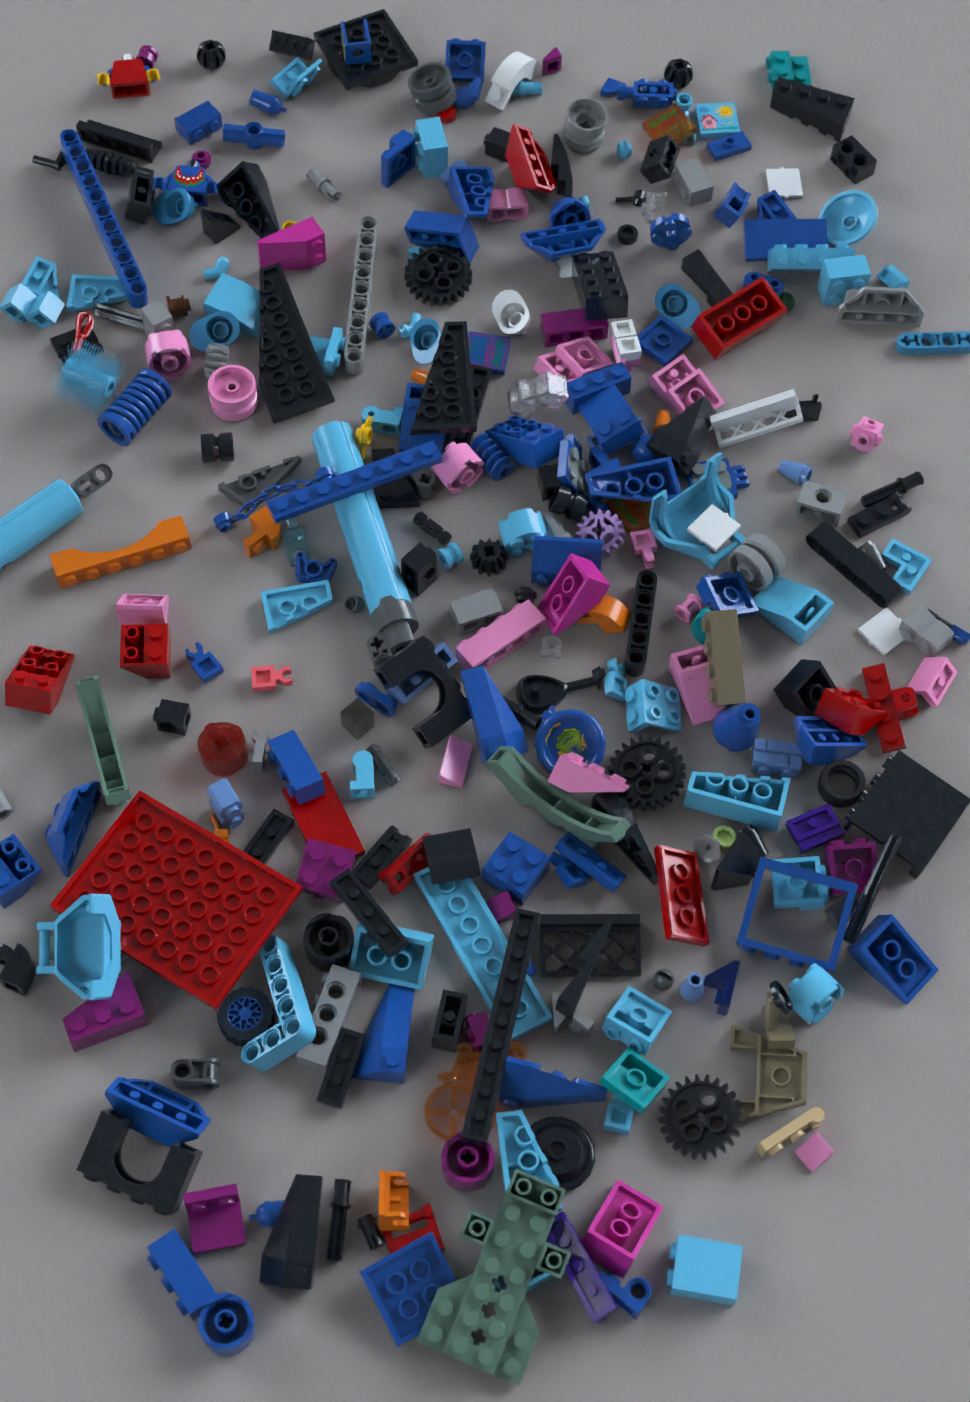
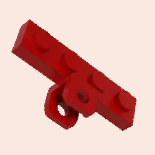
[862,663,919,754]

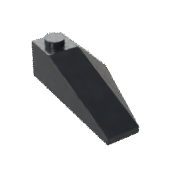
[217,161,280,239]
[646,396,716,475]
[259,1174,323,1290]

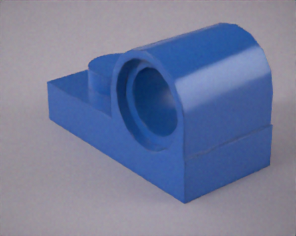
[599,1271,651,1320]

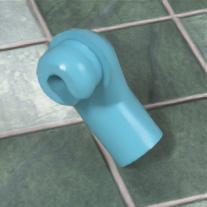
[203,257,230,281]
[398,313,422,339]

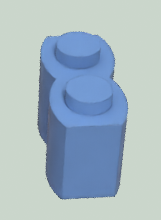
[207,778,244,829]

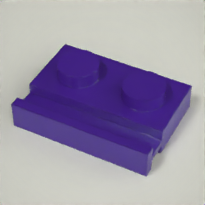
[785,803,846,854]

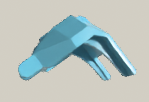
[649,452,745,569]
[37,894,121,1001]

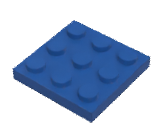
[359,1232,457,1347]

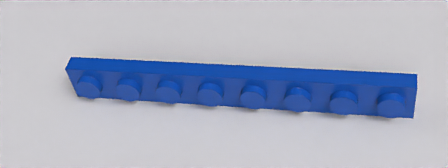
[266,441,442,524]

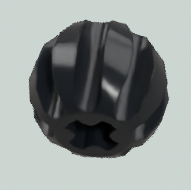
[197,39,226,70]
[664,58,693,89]

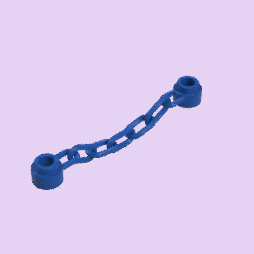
[213,466,335,532]

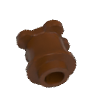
[166,295,191,321]

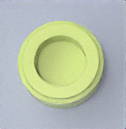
[712,825,737,851]

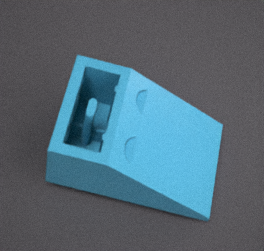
[753,576,834,645]

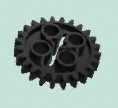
[404,244,472,307]
[608,735,686,811]
[658,1074,744,1160]

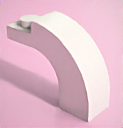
[484,51,540,111]

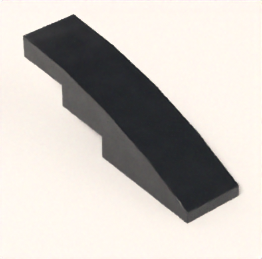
[551,134,573,197]

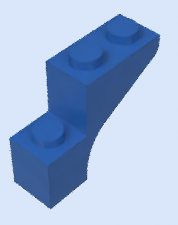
[713,182,751,229]

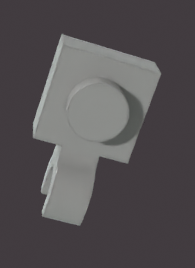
[249,728,270,773]

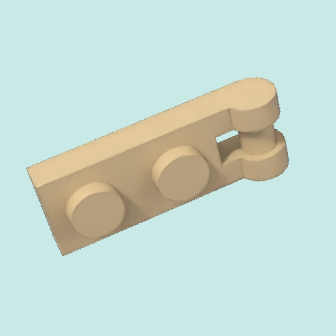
[756,1107,825,1158]

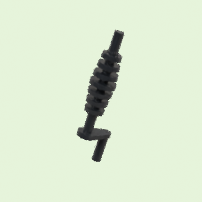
[32,148,154,177]

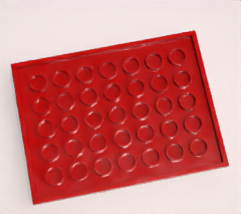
[49,790,303,1011]

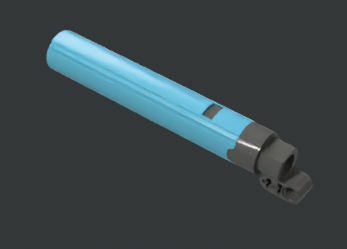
[312,421,419,668]

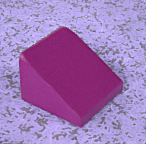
[542,47,562,76]
[485,890,516,924]

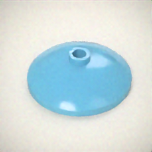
[818,190,878,246]

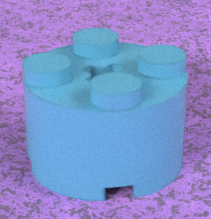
[498,508,548,558]
[788,963,844,1025]

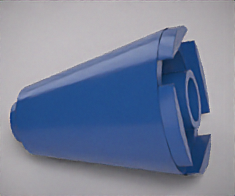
[712,703,761,752]

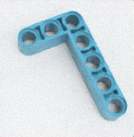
[241,934,316,1071]

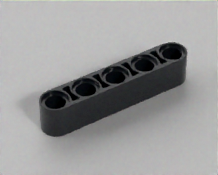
[806,522,903,608]
[624,570,658,677]

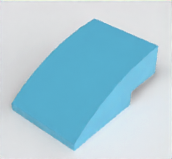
[203,273,260,339]

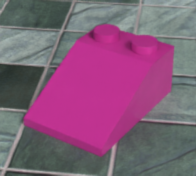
[257,217,326,270]
[537,553,610,635]
[582,1179,663,1279]

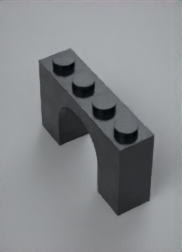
[372,636,471,748]
[77,1108,203,1216]

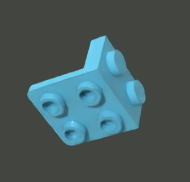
[269,57,323,100]
[309,327,346,378]
[625,679,682,734]

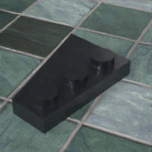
[371,448,420,509]

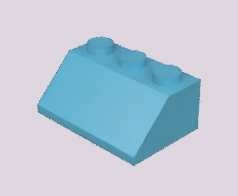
[349,923,435,990]

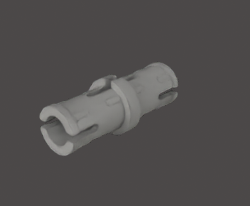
[306,167,341,203]

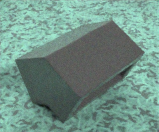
[824,894,858,931]

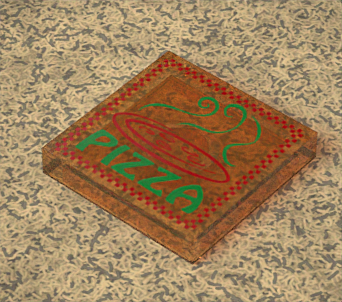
[642,103,697,144]
[606,498,652,535]

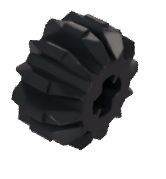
[470,537,508,577]

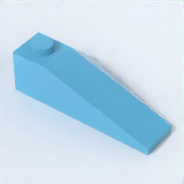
[496,1110,562,1212]

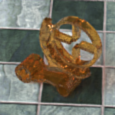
[425,1042,527,1141]

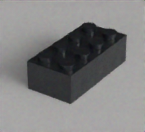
[572,251,628,321]

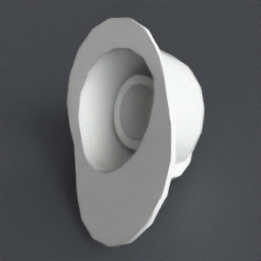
[492,290,531,335]

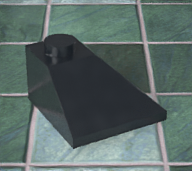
[711,831,764,891]

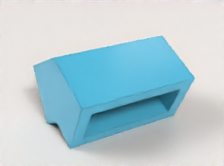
[877,264,910,288]

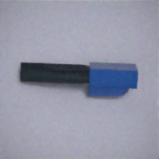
[928,609,970,644]

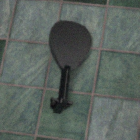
[516,666,606,715]

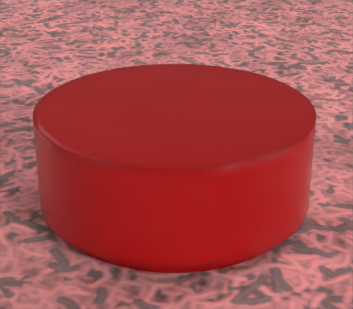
[436,105,456,124]

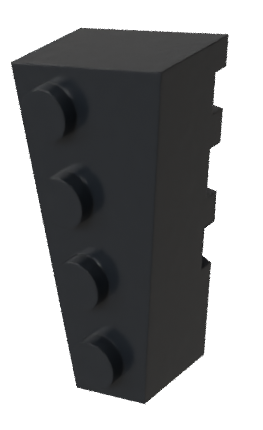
[770,77,855,142]

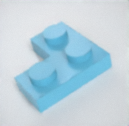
[881,538,932,596]

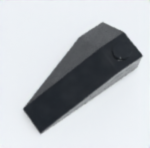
[591,792,658,886]

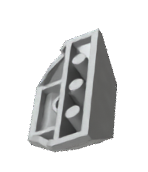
[836,286,924,327]

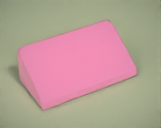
[439,735,473,788]

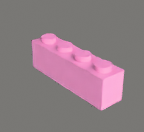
[456,599,546,670]

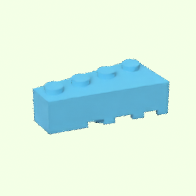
[683,771,791,832]

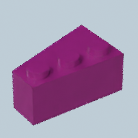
[62,970,148,1052]

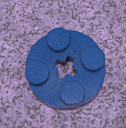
[650,213,692,250]

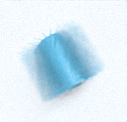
[51,339,126,416]

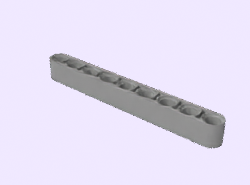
[344,216,378,376]

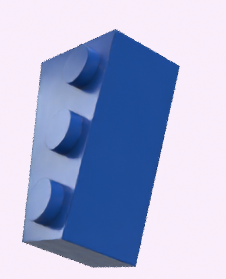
[404,210,480,263]

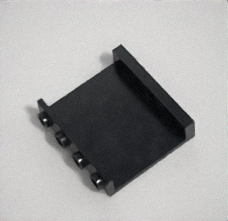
[843,750,970,879]

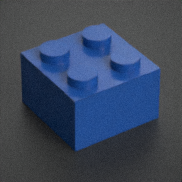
[482,831,551,905]

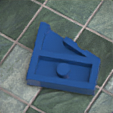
[757,190,796,219]

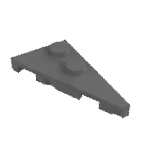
[218,455,302,511]

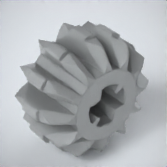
[204,343,229,379]

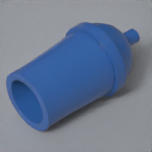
[249,89,287,115]
[249,1200,285,1228]

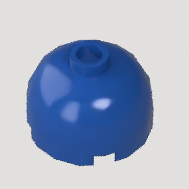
[548,197,591,227]

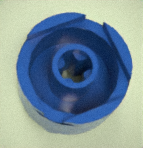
[198,1293,256,1356]

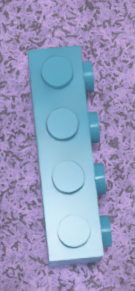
[768,244,855,272]

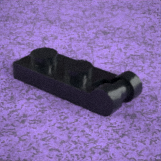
[847,492,912,538]
[352,825,412,890]

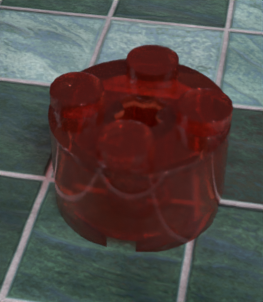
[197,722,249,777]

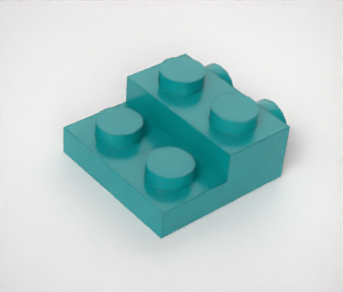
[765,51,812,91]
[599,1047,671,1114]

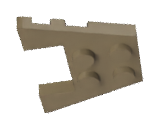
[730,1025,808,1122]

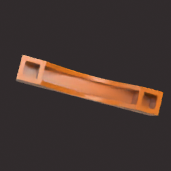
[49,515,191,589]

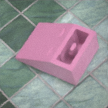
[668,645,725,726]
[547,752,630,793]

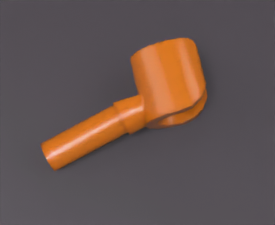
[209,813,229,843]

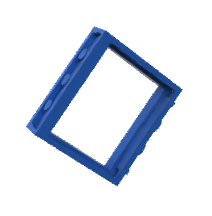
[736,856,858,973]

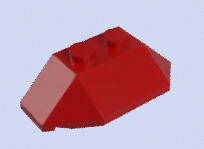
[505,124,557,193]

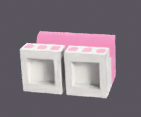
[609,319,642,372]

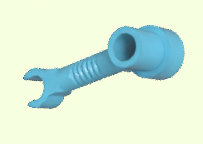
[676,93,696,145]

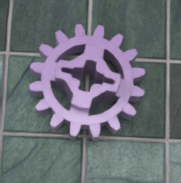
[575,509,625,558]

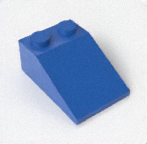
[577,383,645,455]
[846,914,939,1004]

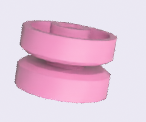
[208,365,258,421]

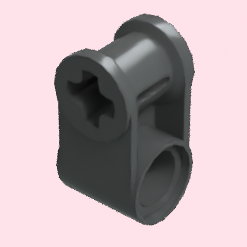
[407,467,436,500]
[170,1057,221,1090]

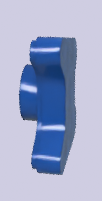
[452,77,483,108]
[295,552,337,583]

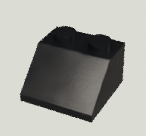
[773,659,836,716]

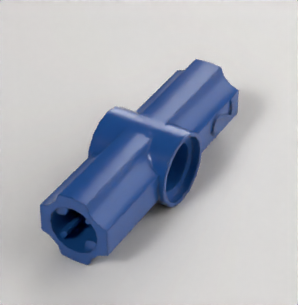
[222,122,286,150]

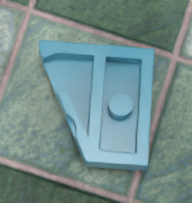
[21,256,59,298]

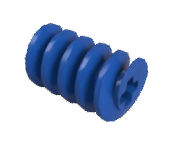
[470,433,516,481]

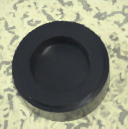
[617,224,638,245]

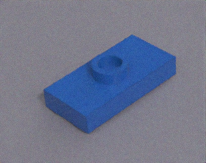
[706,131,752,161]

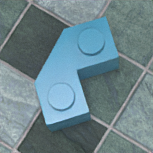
[0,283,65,329]

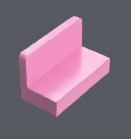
[907,657,958,707]

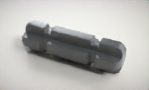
[366,744,400,786]

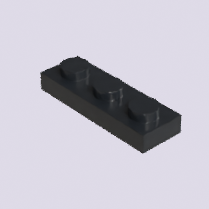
[316,1027,366,1110]

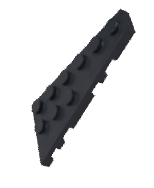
[410,321,477,435]

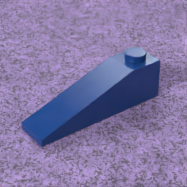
[447,167,494,218]
[585,456,682,502]
[460,666,529,764]

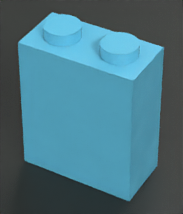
[666,1235,743,1306]

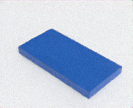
[743,219,828,261]

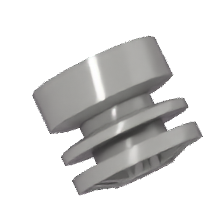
[562,97,608,153]

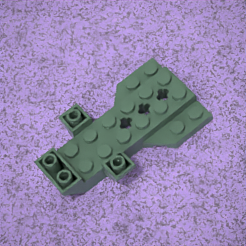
[417,1169,571,1386]

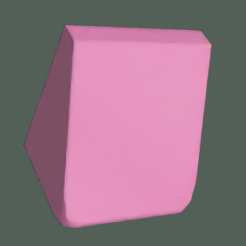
[794,1132,834,1173]

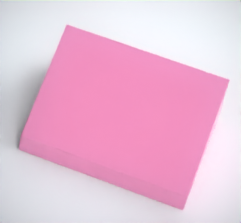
[116,594,169,626]

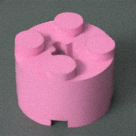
[145,330,192,381]
[431,442,485,494]

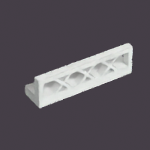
[710,389,804,448]

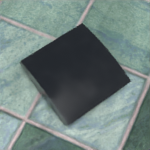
[422,828,481,885]

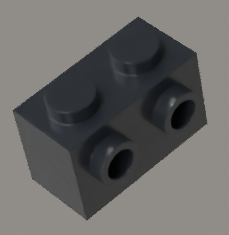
[124,172,156,224]

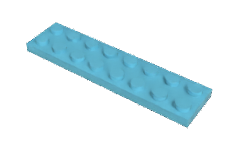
[413,867,553,1042]

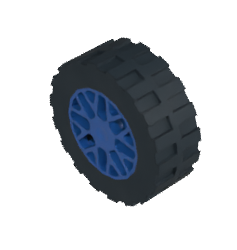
[217,987,275,1047]

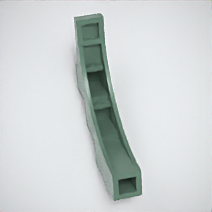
[74,675,131,807]

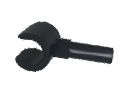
[616,190,645,207]

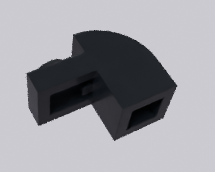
[0,943,35,996]

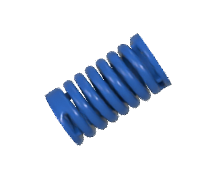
[97,368,172,446]

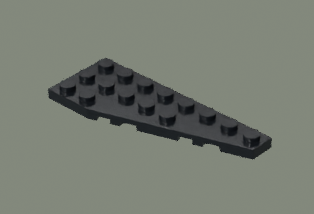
[259,262,335,423]

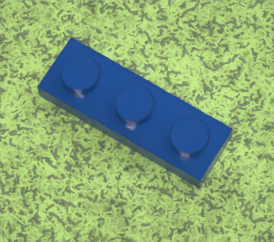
[554,831,626,893]

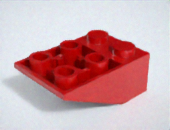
[5,645,75,715]

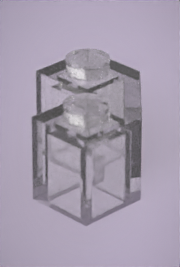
[507,372,568,418]

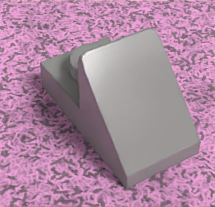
[551,991,595,1038]

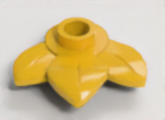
[355,416,373,460]

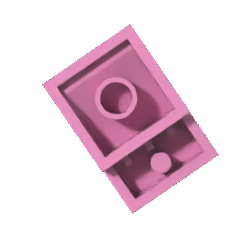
[534,336,614,397]
[646,354,725,415]

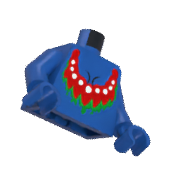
[153,160,217,206]

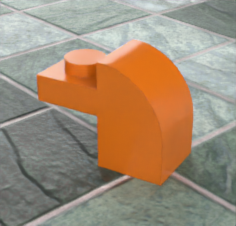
[243,505,282,558]
[576,594,632,634]

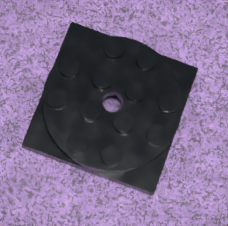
[313,9,418,90]

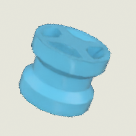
[436,542,464,570]

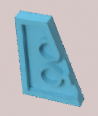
[66,274,128,313]
[261,580,333,635]

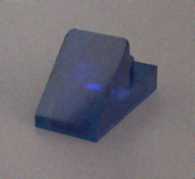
[703,960,740,1016]

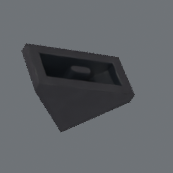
[201,209,241,244]

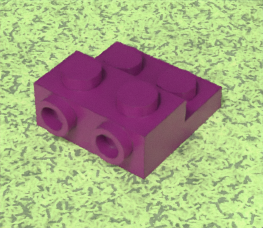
[824,838,881,895]

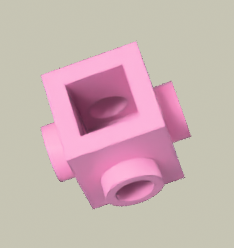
[850,416,884,453]

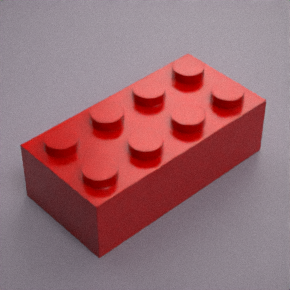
[691,276,788,360]

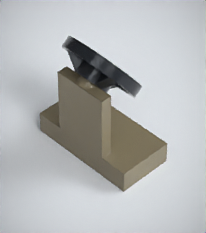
[762,980,795,1048]

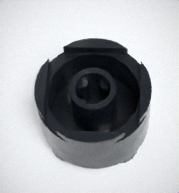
[303,913,354,972]

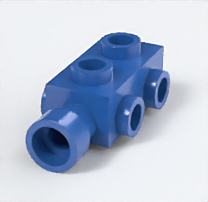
[617,79,677,109]

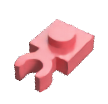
[251,665,293,692]

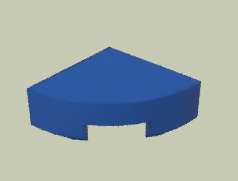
[600,78,626,97]

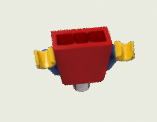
[97,54,160,99]

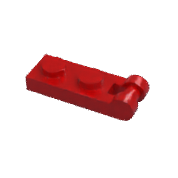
[378,833,431,896]

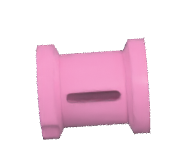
[674,593,704,623]

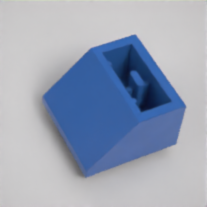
[0,833,42,909]

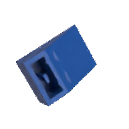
[398,383,445,455]
[485,415,564,469]

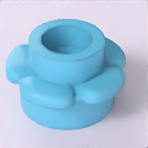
[617,140,632,161]

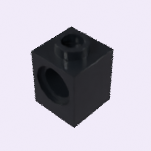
[153,699,191,736]

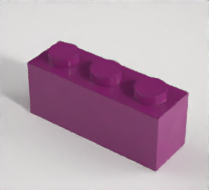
[540,308,609,347]

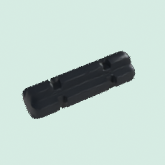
[413,512,452,545]

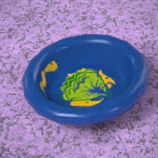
[535,709,606,773]

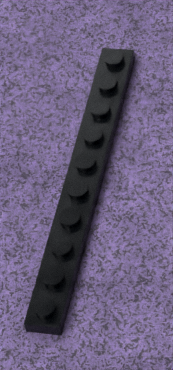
[461,908,540,1147]

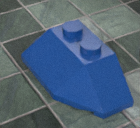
[520,219,606,261]
[793,716,867,765]
[45,781,103,877]
[105,1076,210,1147]

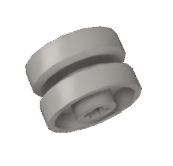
[727,533,787,592]

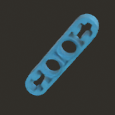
[895,331,970,355]

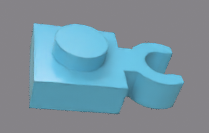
[604,658,627,702]
[603,1094,634,1136]

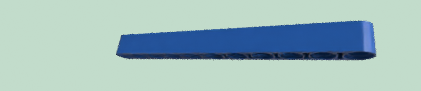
[60,129,148,309]

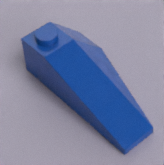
[353,983,415,1084]
[499,1056,608,1109]

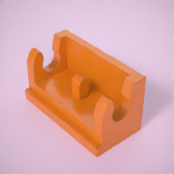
[379,1170,409,1231]

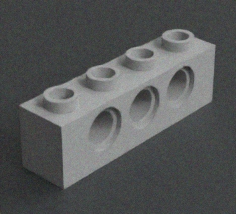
[294,964,362,1074]

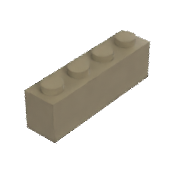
[701,609,746,708]

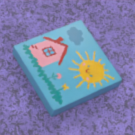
[695,102,740,139]

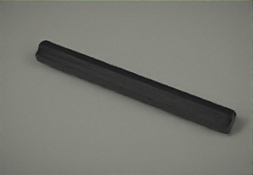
[843,834,902,944]

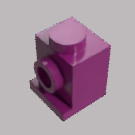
[464,1011,489,1056]

